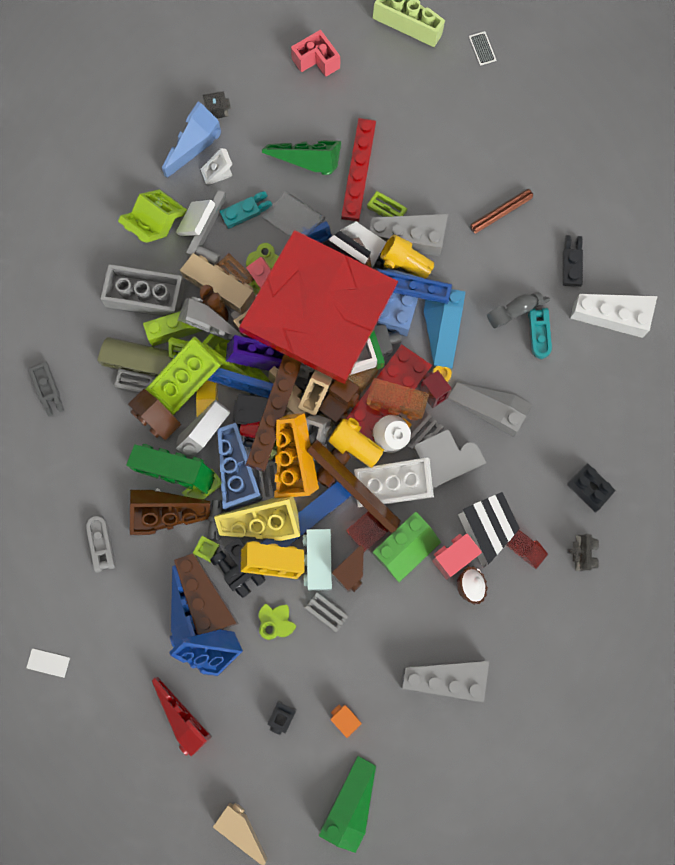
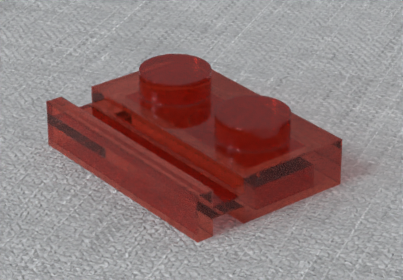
[346,511,389,552]

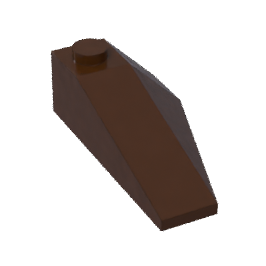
[130,490,210,535]

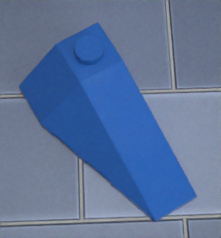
[170,565,197,647]
[169,629,243,676]

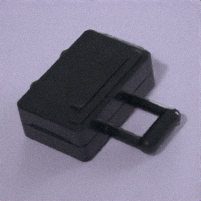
[233,393,285,448]

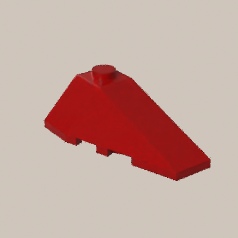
[152,677,212,757]

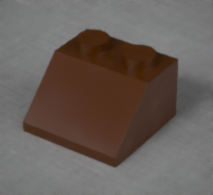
[332,545,364,592]

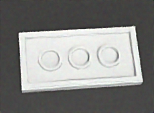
[354,457,434,508]

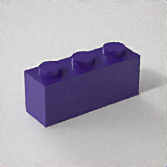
[226,335,283,371]

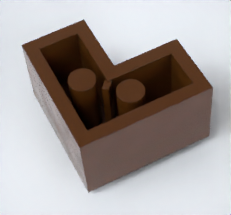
[318,379,360,426]
[128,389,182,440]

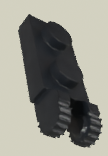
[563,235,583,287]

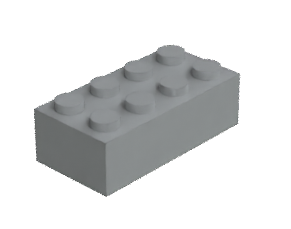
[100,264,186,316]

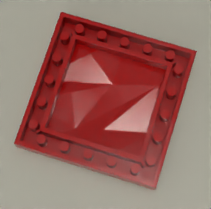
[239,230,398,384]

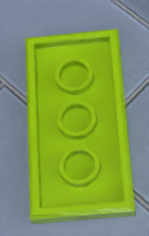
[146,336,223,415]

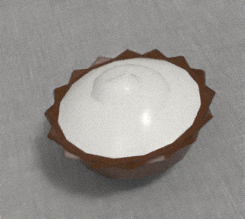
[457,566,488,605]

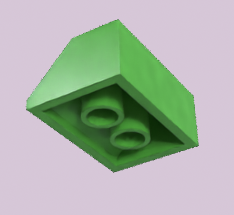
[372,512,441,582]

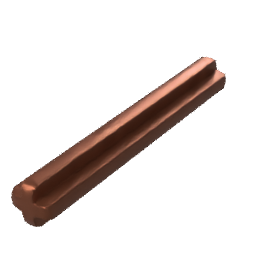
[470,189,533,233]

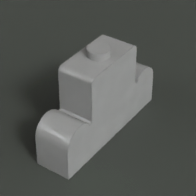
[413,430,486,488]

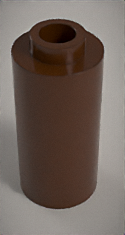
[316,447,351,488]

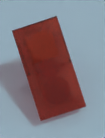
[506,530,548,569]

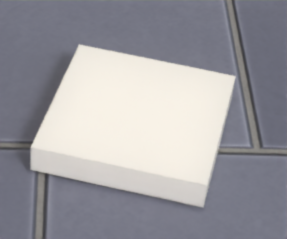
[176,200,215,236]

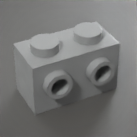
[306,415,332,461]

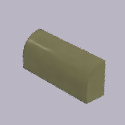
[97,337,173,377]

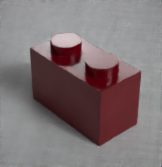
[419,370,452,408]

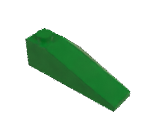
[262,140,341,175]

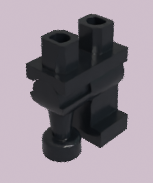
[210,537,266,598]

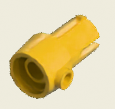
[380,235,434,279]
[328,418,384,468]

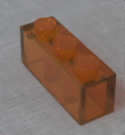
[367,378,430,420]

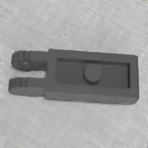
[28,362,64,417]

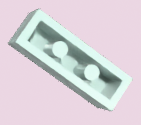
[303,529,332,591]

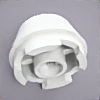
[373,415,411,453]

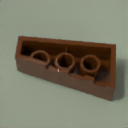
[174,553,239,635]

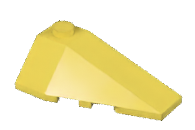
[214,497,300,541]

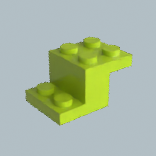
[118,189,187,243]

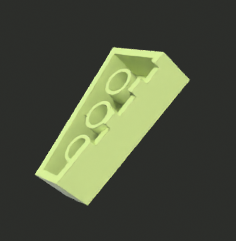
[373,0,445,47]

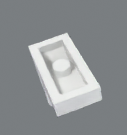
[200,148,232,185]

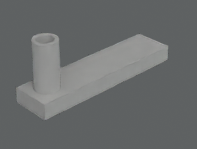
[186,190,226,265]

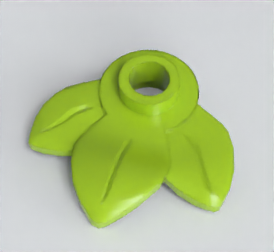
[246,243,279,269]
[259,604,296,640]

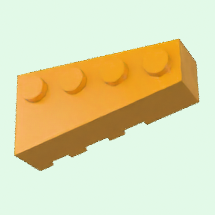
[274,413,319,498]

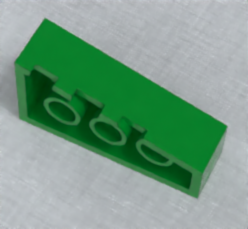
[126,444,215,494]

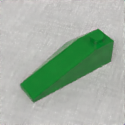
[319,756,376,853]

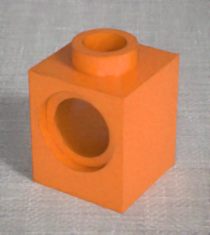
[330,704,362,738]

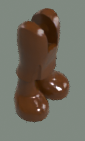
[199,285,229,322]

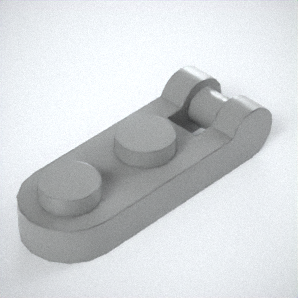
[86,516,116,573]

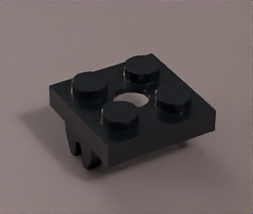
[567,463,616,513]

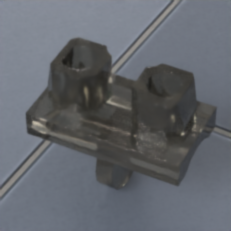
[567,534,599,571]

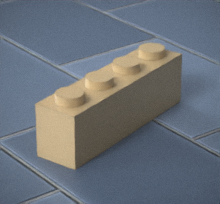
[180,253,256,315]

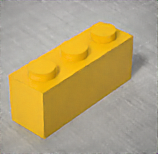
[241,541,304,579]

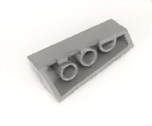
[369,214,448,257]
[401,661,489,703]

